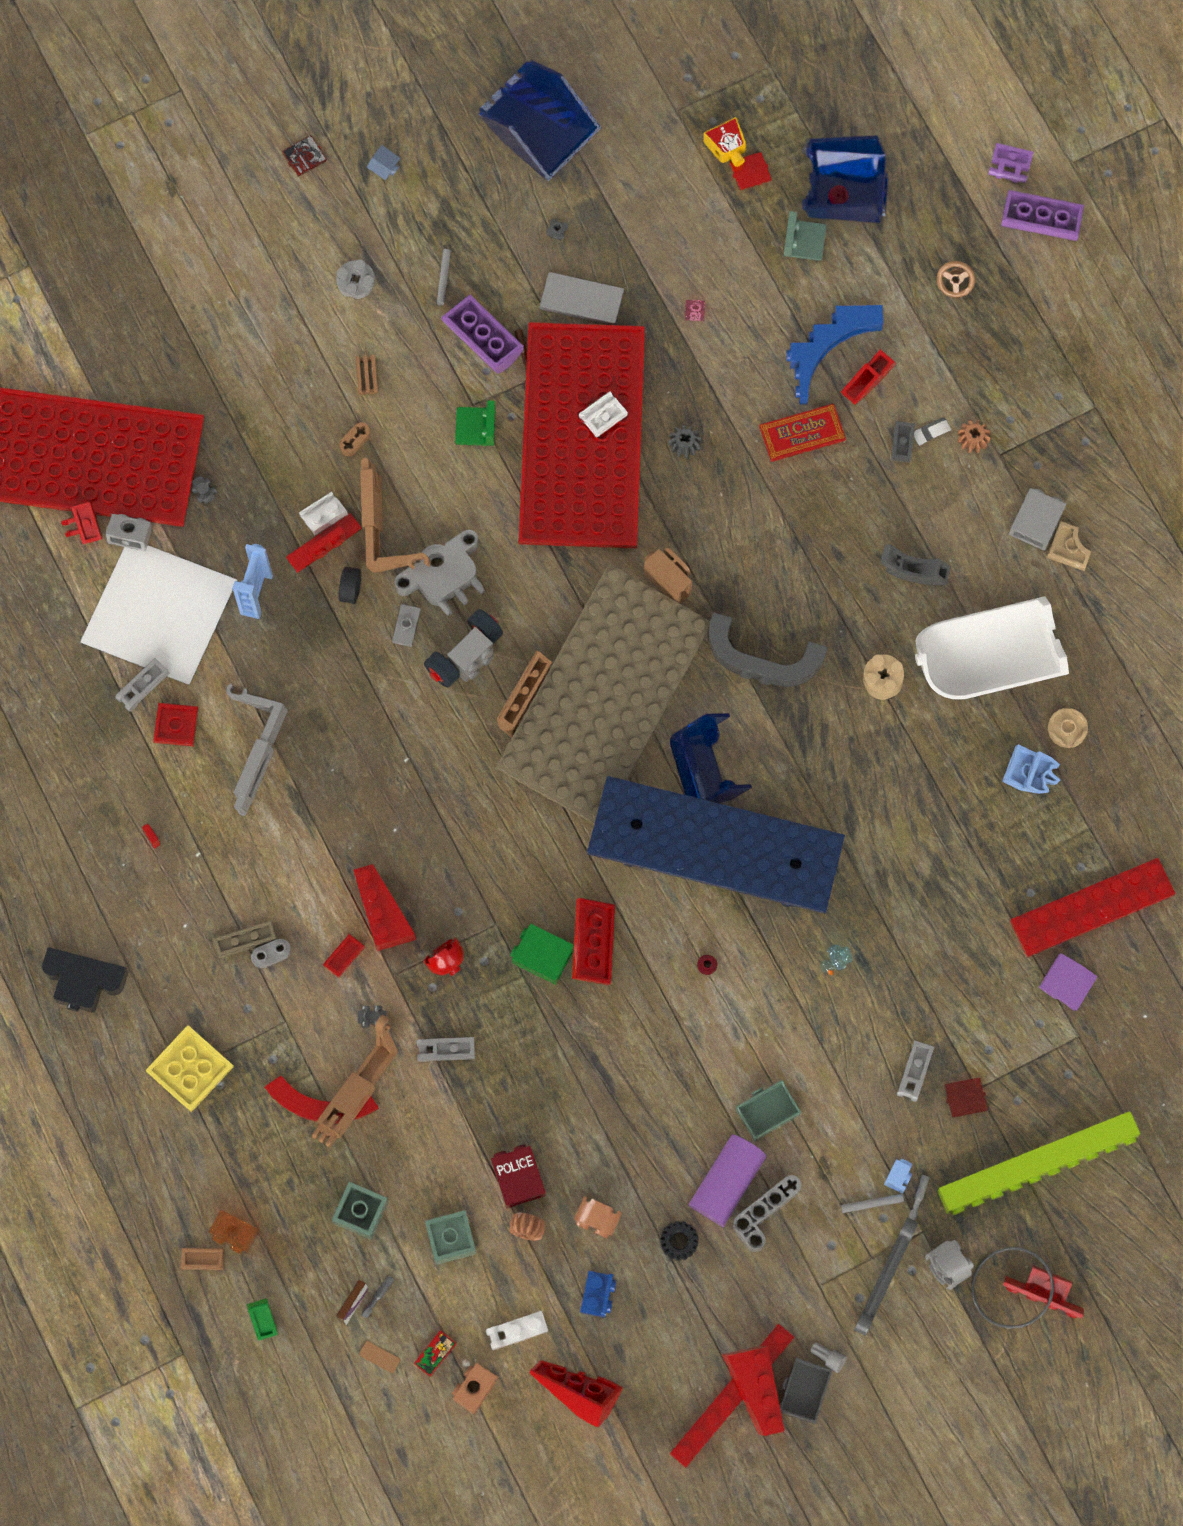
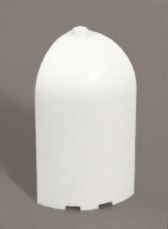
[915,596,1069,699]

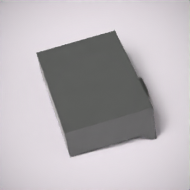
[780,1357,832,1424]

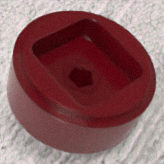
[828,185,848,206]

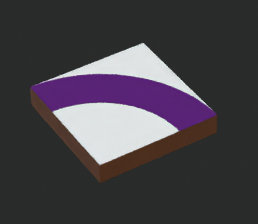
[337,1280,368,1325]

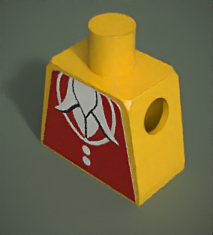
[703,117,746,167]

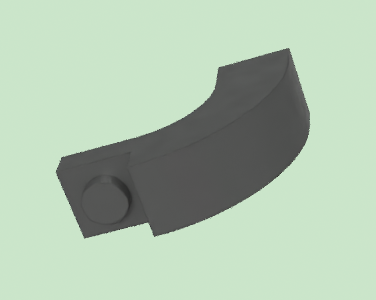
[881,545,951,585]

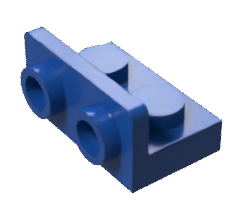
[580,1271,617,1318]

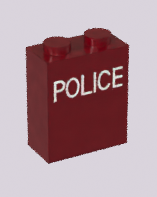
[491,1144,546,1209]

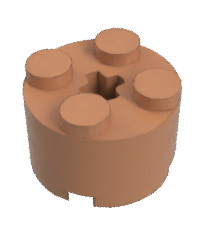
[574,1196,622,1239]

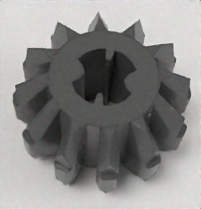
[668,424,702,459]

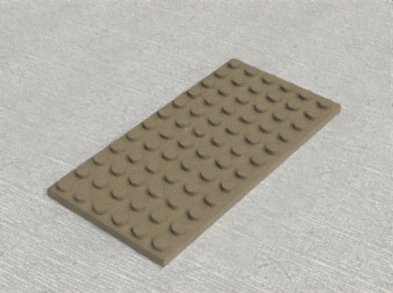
[495,563,710,824]

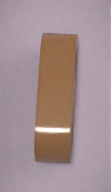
[339,422,370,456]

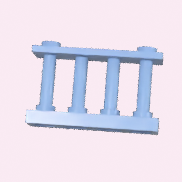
[233,544,273,619]

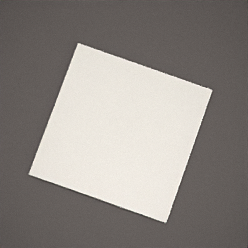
[80,546,237,685]

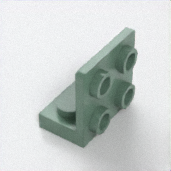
[784,211,826,261]

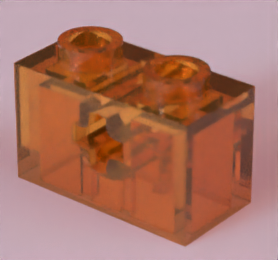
[209,1210,259,1254]

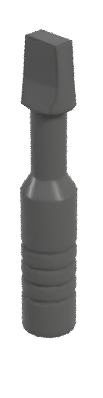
[361,1275,394,1319]

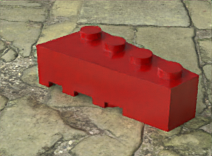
[353,864,416,951]
[721,1346,785,1436]

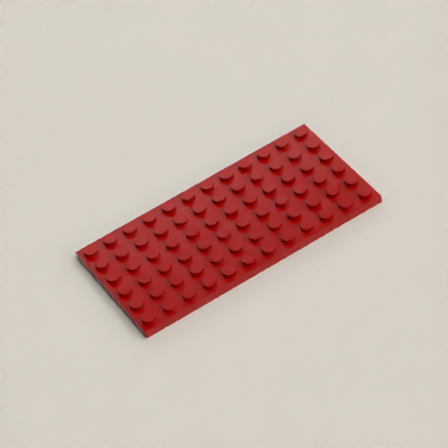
[518,322,645,548]
[0,388,205,527]

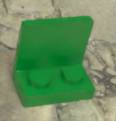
[455,400,496,446]

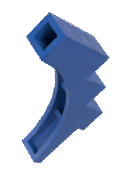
[786,305,883,405]

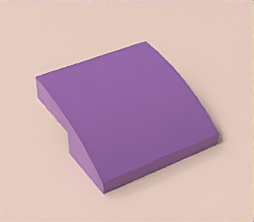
[1039,953,1098,1011]

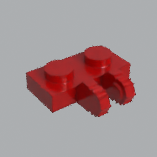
[61,501,103,544]

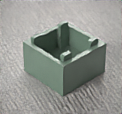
[425,1210,477,1265]

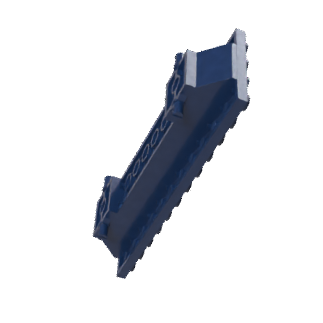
[587,776,845,914]

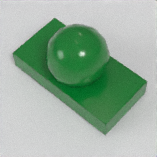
[247,1298,278,1341]

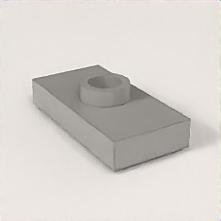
[392,604,421,647]

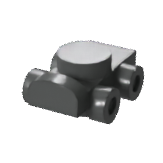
[191,476,217,504]
[358,1006,387,1028]

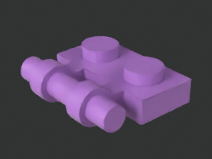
[988,143,1033,183]

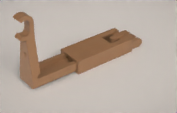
[360,458,431,573]
[312,1014,398,1148]

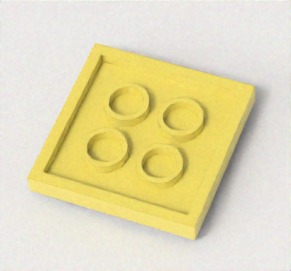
[145,1025,234,1113]

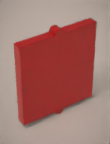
[730,152,772,190]

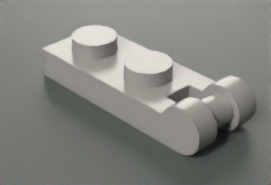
[115,658,170,712]
[416,1037,475,1062]
[897,1041,934,1102]

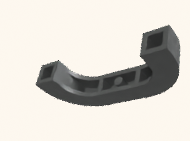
[708,612,828,687]

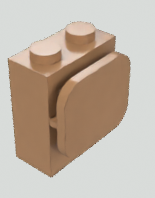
[644,548,692,604]

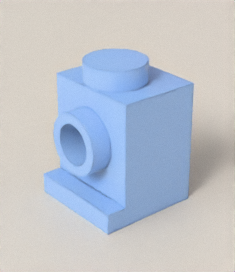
[884,1159,912,1194]

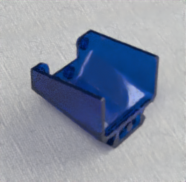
[802,135,888,223]

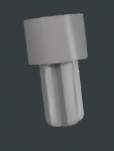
[811,1343,847,1373]

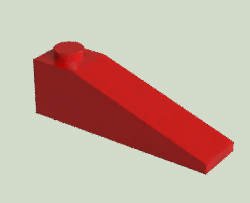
[529,1360,623,1428]

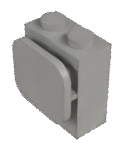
[1009,488,1066,551]

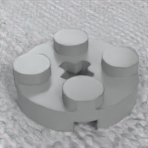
[336,259,375,299]

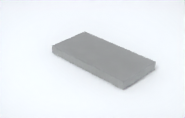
[540,272,624,325]

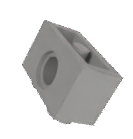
[106,514,152,552]

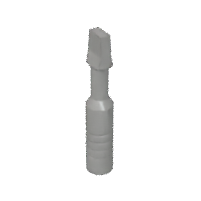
[909,1175,930,1221]

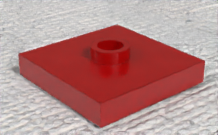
[153,703,199,747]

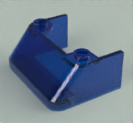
[670,713,752,803]

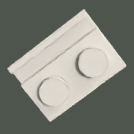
[579,392,628,438]
[299,492,348,535]

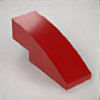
[840,349,896,405]

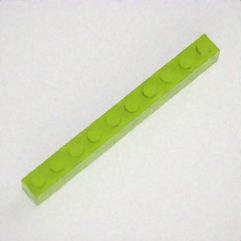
[937,1111,1140,1215]

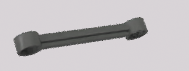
[854,1217,918,1336]

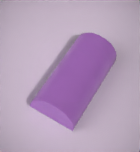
[1001,190,1084,241]
[442,295,524,373]
[688,1135,767,1228]

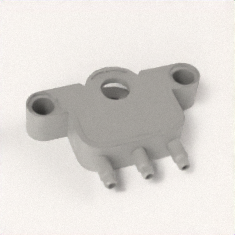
[395,530,485,616]

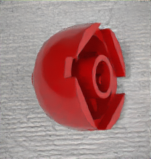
[423,937,464,976]

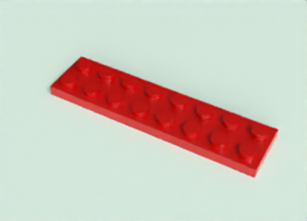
[1010,858,1176,957]

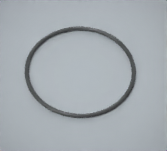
[971,1247,1054,1329]

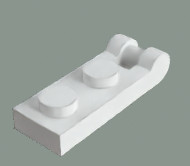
[486,1311,548,1350]

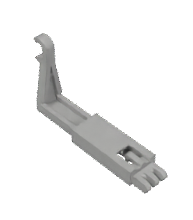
[226,683,288,816]

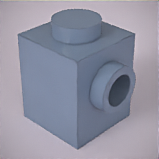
[367,145,400,180]

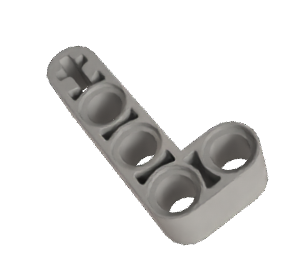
[733,1175,801,1252]

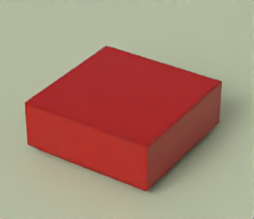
[142,824,161,849]

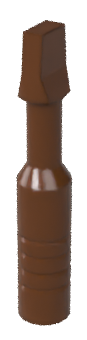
[515,329,527,370]

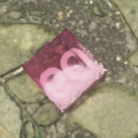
[685,300,705,321]

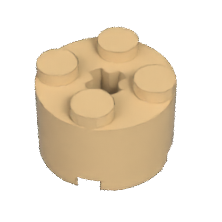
[863,655,904,700]

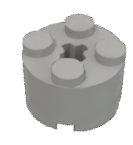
[925,1240,974,1290]

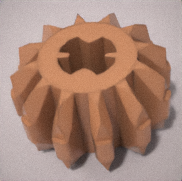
[957,419,991,453]
[509,1212,545,1241]

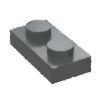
[891,421,915,463]

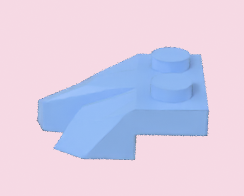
[1002,744,1060,794]

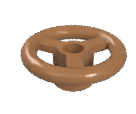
[937,261,975,298]

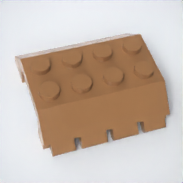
[497,651,552,738]

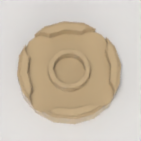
[1047,708,1088,748]

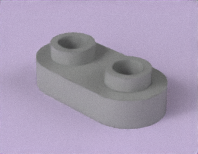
[251,939,291,969]

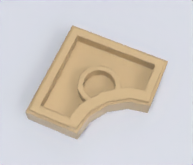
[1047,521,1092,571]

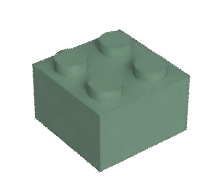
[332,1182,389,1240]

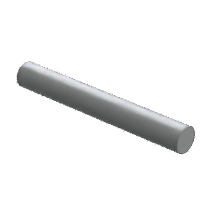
[437,249,451,305]
[841,1194,904,1213]

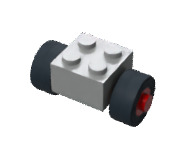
[424,609,503,688]

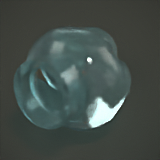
[820,945,852,975]

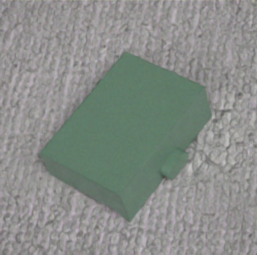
[735,1080,801,1142]

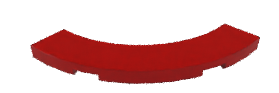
[264,1075,379,1123]

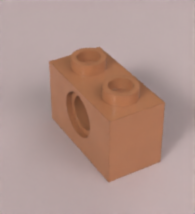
[452,1363,498,1415]

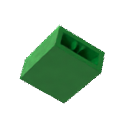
[510,924,574,985]

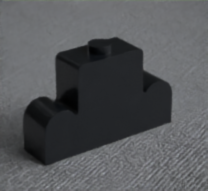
[42,947,129,1013]

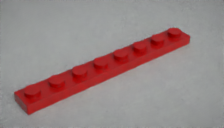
[670,1323,795,1468]

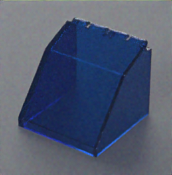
[479,60,601,181]

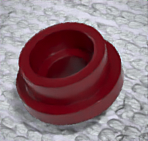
[697,955,718,975]

